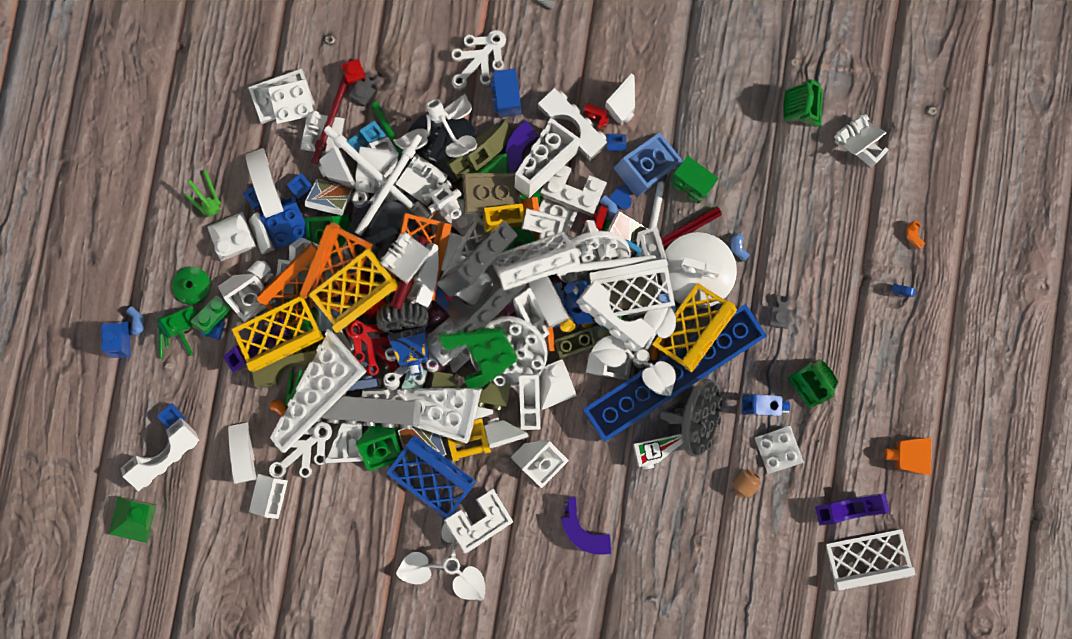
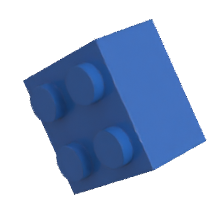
[490,68,521,118]

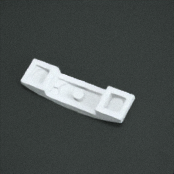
[245,148,284,218]

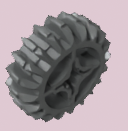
[376,301,429,334]

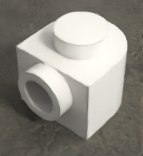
[246,261,274,285]

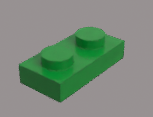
[190,295,232,335]
[158,306,197,339]

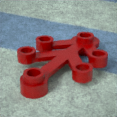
[346,320,400,376]

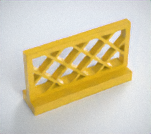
[309,248,399,333]
[652,283,737,373]
[232,296,324,372]

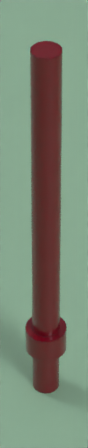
[311,59,354,165]

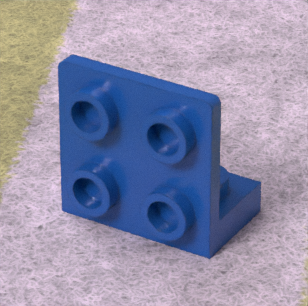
[259,195,307,249]

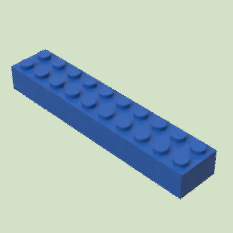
[583,304,767,442]

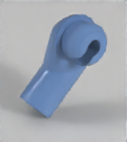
[599,195,618,221]
[730,233,750,262]
[126,306,145,335]

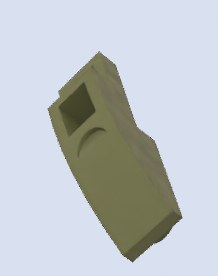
[446,119,513,180]
[554,316,629,359]

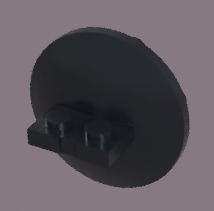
[407,113,478,184]
[347,200,423,278]

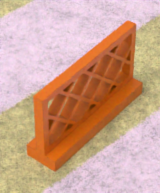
[390,213,452,300]
[299,222,373,313]
[256,242,343,327]

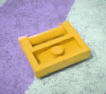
[447,419,491,462]

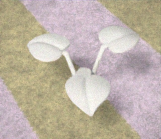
[394,94,477,157]
[591,307,676,396]
[396,512,485,600]

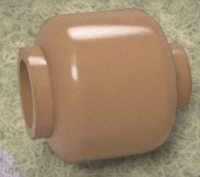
[732,469,761,498]

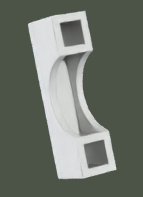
[538,88,607,161]
[576,280,656,352]
[121,418,199,491]

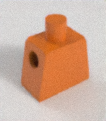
[884,438,932,475]

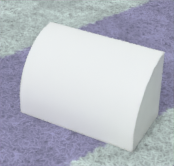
[249,474,288,519]

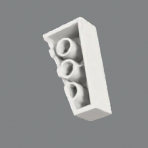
[514,118,580,198]

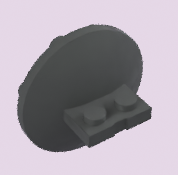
[661,379,723,457]

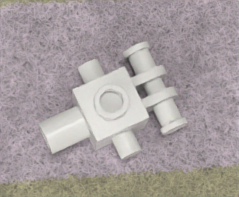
[421,180,461,219]

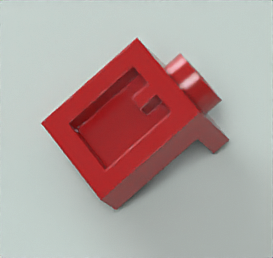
[583,102,610,131]
[582,206,608,231]

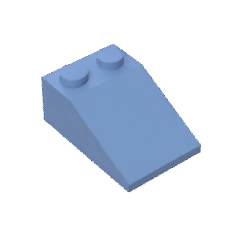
[613,132,683,197]

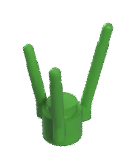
[185,170,222,217]

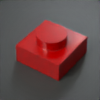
[341,58,366,84]

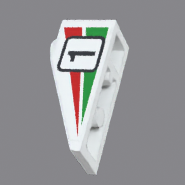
[633,434,683,470]

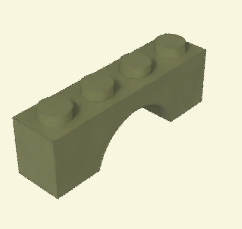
[252,347,318,389]
[432,371,511,410]

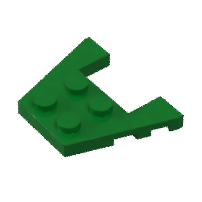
[439,327,518,388]

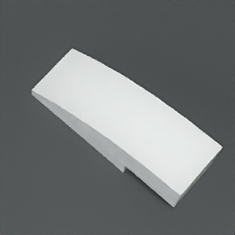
[407,243,438,307]
[528,276,569,327]
[513,287,550,338]
[519,374,540,430]
[228,422,257,484]

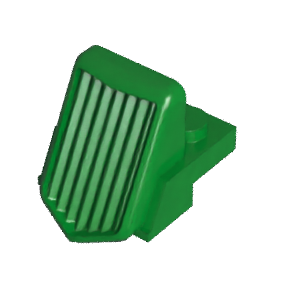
[783,79,823,127]
[788,359,839,409]

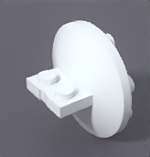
[556,220,631,284]
[660,232,737,309]
[469,316,547,387]

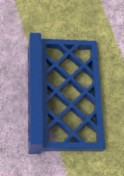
[386,435,477,518]

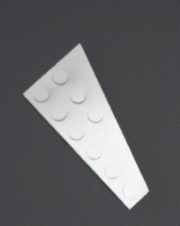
[270,329,367,452]
[361,388,482,443]

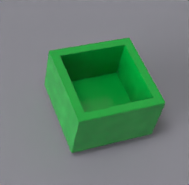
[671,156,719,204]

